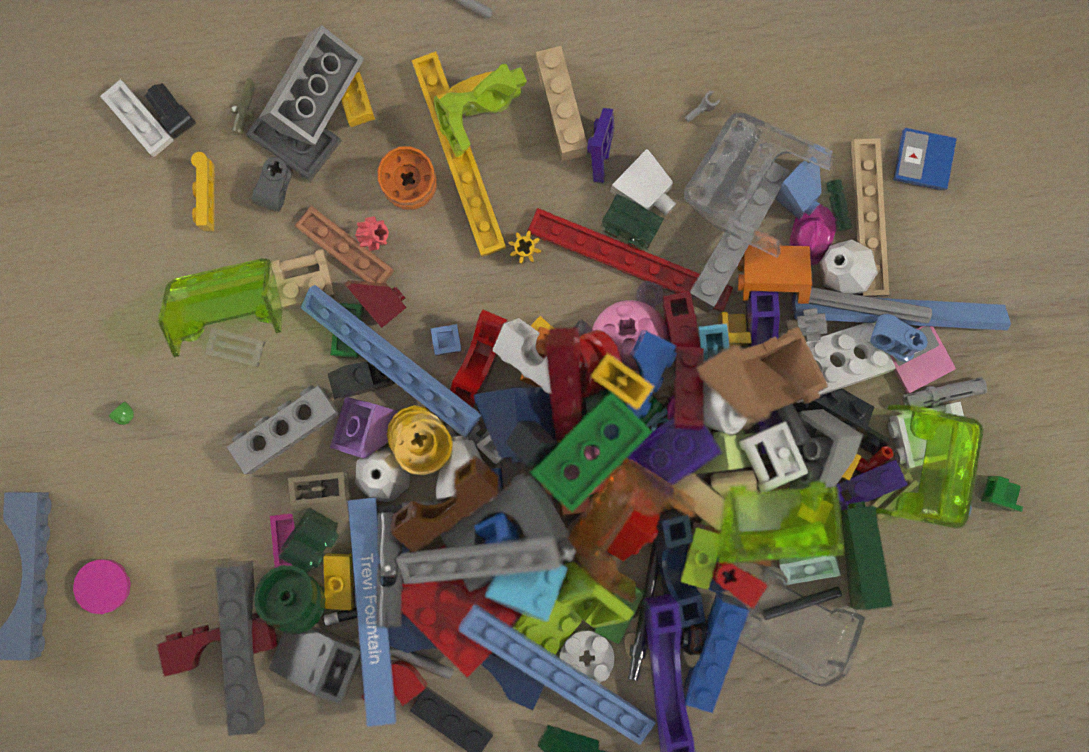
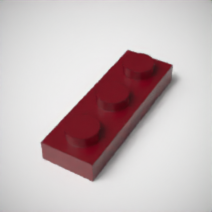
[674,346,704,430]

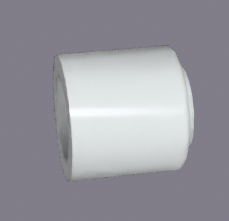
[704,382,747,435]

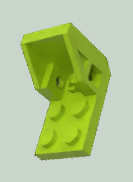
[513,562,634,655]

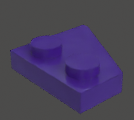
[587,108,614,183]

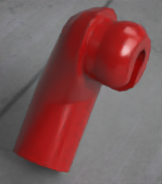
[855,446,894,474]

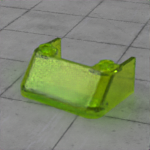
[158,258,283,357]
[875,405,983,528]

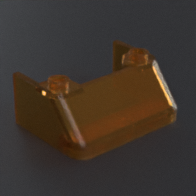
[568,459,695,604]

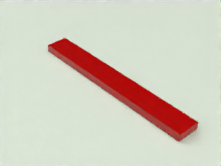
[527,208,733,312]

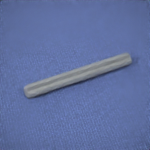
[796,287,932,323]

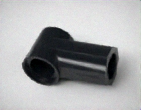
[145,83,196,139]

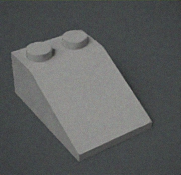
[786,409,863,511]

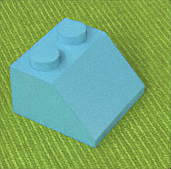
[486,565,567,621]

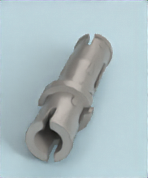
[903,377,987,411]

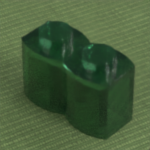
[278,507,339,573]

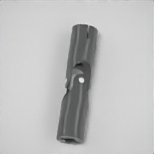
[376,513,402,628]

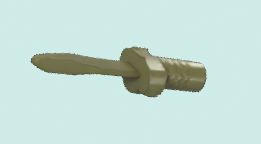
[231,78,255,135]

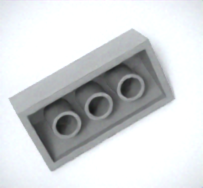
[259,25,364,145]

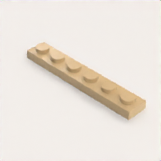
[851,138,889,297]

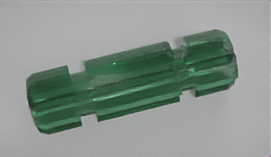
[826,179,852,231]

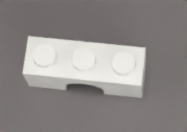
[492,318,582,394]

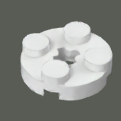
[560,629,614,683]

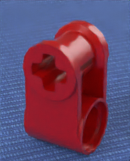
[712,561,768,609]

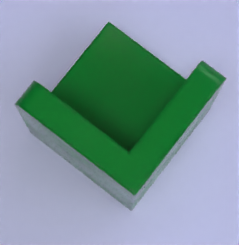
[981,476,1023,512]

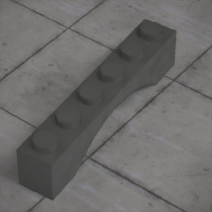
[215,560,265,736]

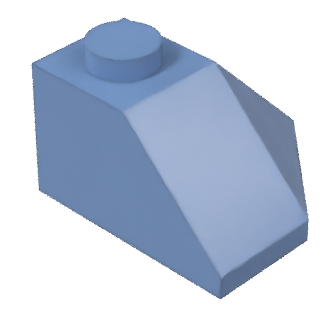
[776,153,821,220]

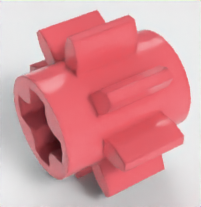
[355,216,389,251]

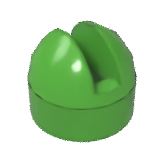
[109,401,134,425]

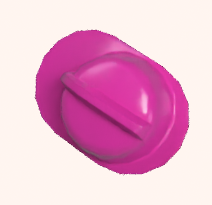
[789,205,836,265]

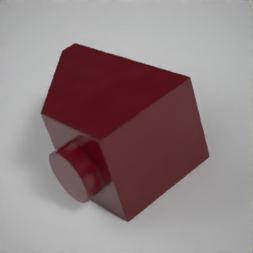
[345,280,407,328]

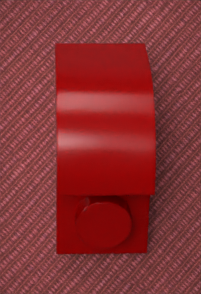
[361,660,428,706]

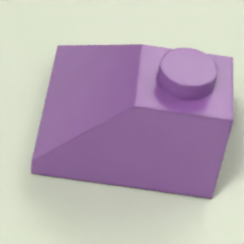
[330,397,399,459]

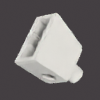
[611,149,676,216]

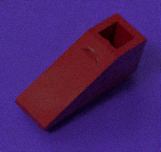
[663,291,701,352]

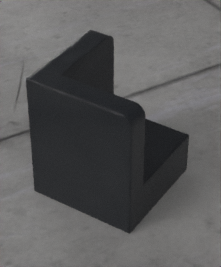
[506,421,557,465]

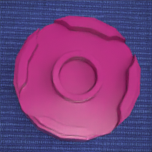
[73,559,131,614]

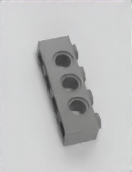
[227,385,340,474]

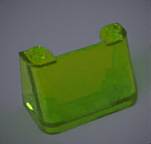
[718,481,844,563]

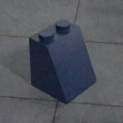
[474,388,557,463]

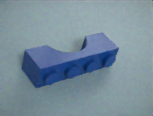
[603,330,676,439]
[683,593,749,713]

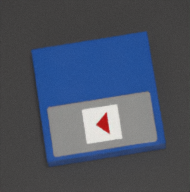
[893,128,957,191]

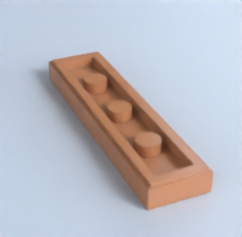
[294,206,394,283]

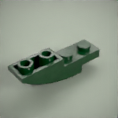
[538,725,607,752]

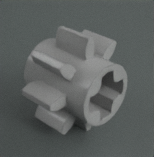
[797,308,827,341]

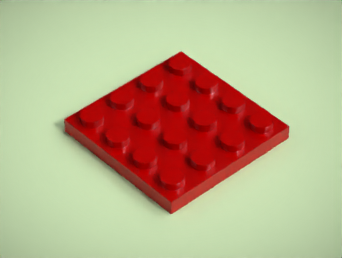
[401,543,522,678]

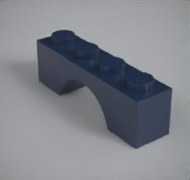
[655,508,705,628]

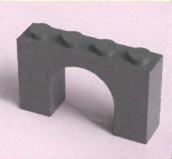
[440,474,569,592]

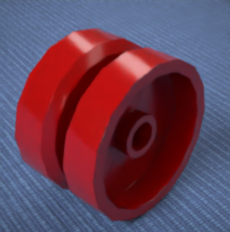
[579,330,622,399]

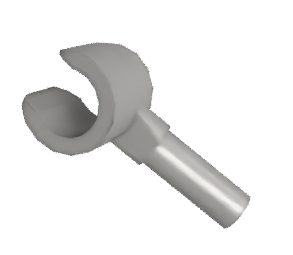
[685,91,720,122]

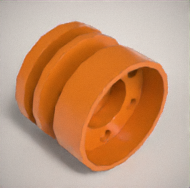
[378,146,437,210]

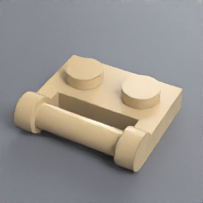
[271,249,336,308]

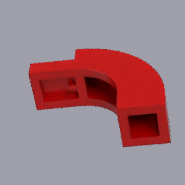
[450,309,508,408]

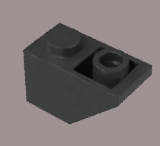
[327,362,395,399]

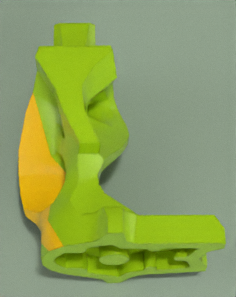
[434,64,527,157]

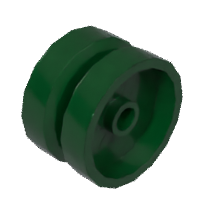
[254,565,326,634]

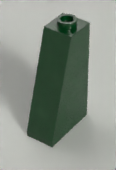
[840,502,893,610]

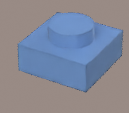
[431,324,462,356]

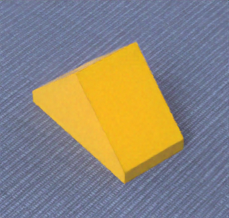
[591,353,654,410]

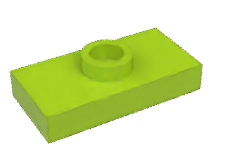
[680,527,723,590]

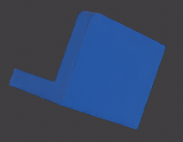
[475,513,520,545]

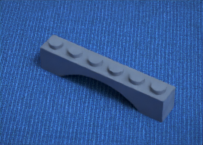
[0,492,52,660]

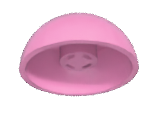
[592,300,670,376]

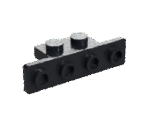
[792,388,891,454]

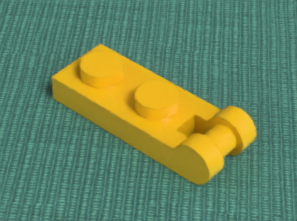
[191,152,214,231]

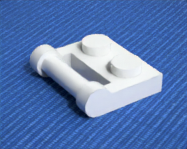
[738,422,808,493]

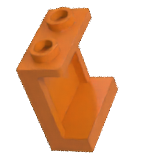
[737,245,812,304]

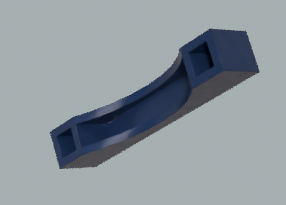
[388,612,544,711]

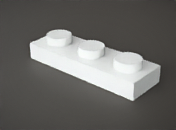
[100,79,174,157]

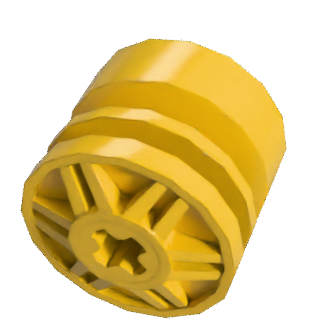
[386,405,452,475]

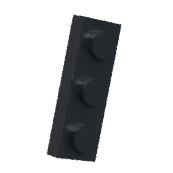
[410,686,494,752]

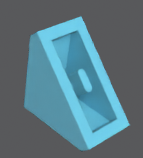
[699,324,729,363]

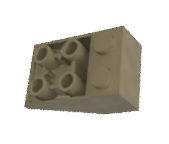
[288,472,352,559]

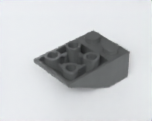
[269,626,361,704]

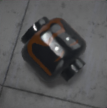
[680,619,708,655]

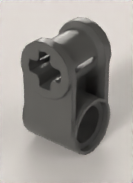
[252,157,292,212]

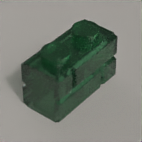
[601,194,664,251]

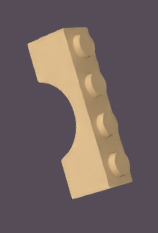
[536,46,587,162]

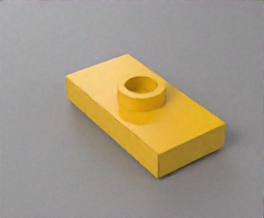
[341,72,375,128]
[323,553,354,610]

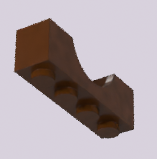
[390,456,498,553]

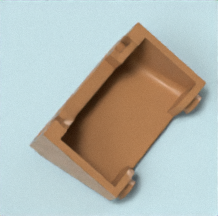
[697,327,828,423]

